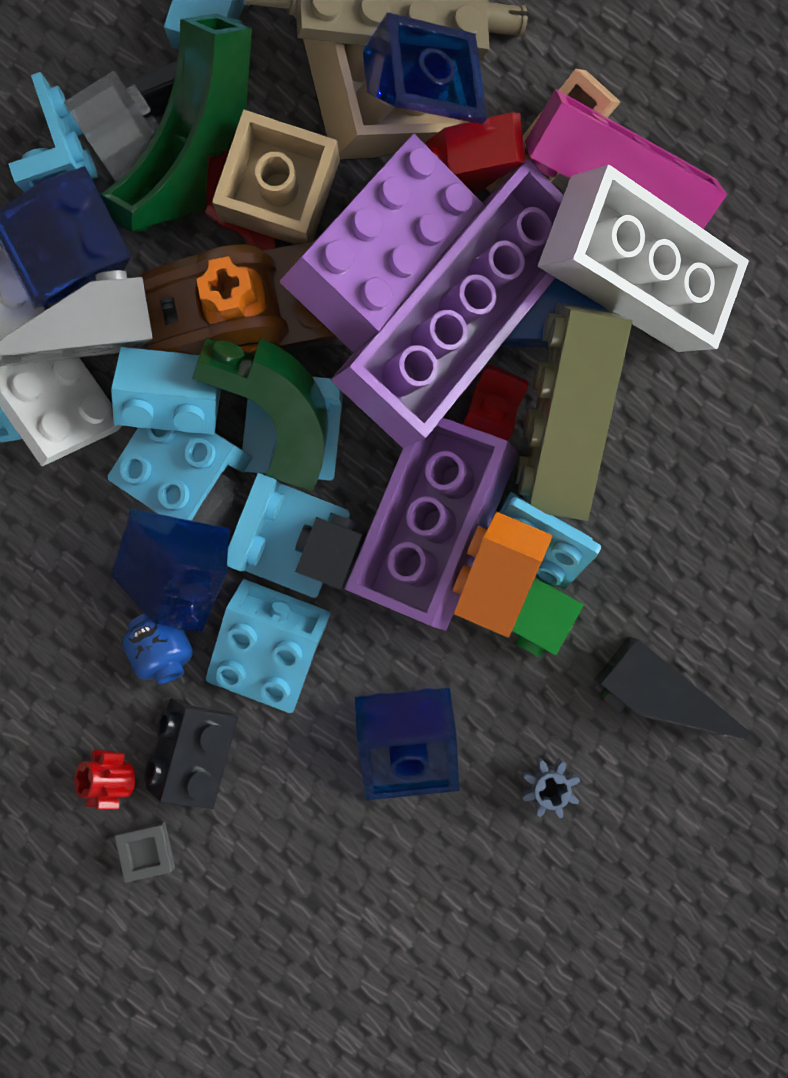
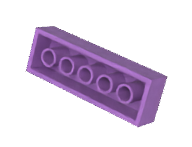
[331,158,563,448]

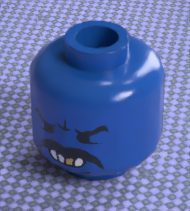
[122,610,193,685]

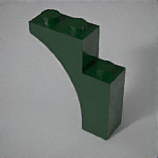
[100,14,252,232]

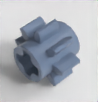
[520,757,580,818]

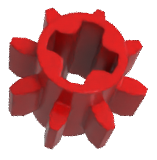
[74,750,135,810]

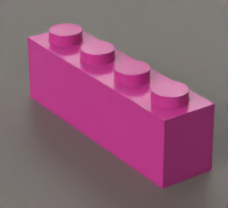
[525,89,727,229]

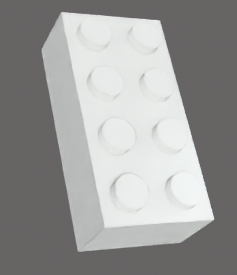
[537,164,748,352]

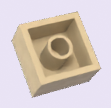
[212,109,340,245]

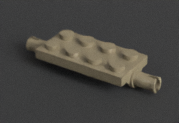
[243,0,528,59]

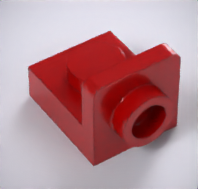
[462,364,529,441]

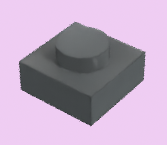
[115,821,175,883]

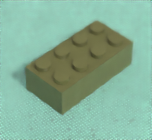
[514,302,633,521]

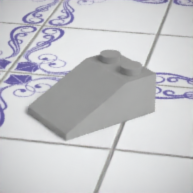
[0,270,153,366]

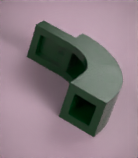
[192,338,328,492]

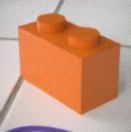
[452,511,553,638]

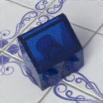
[363,12,487,124]
[0,166,131,309]
[111,508,229,632]
[355,688,460,801]

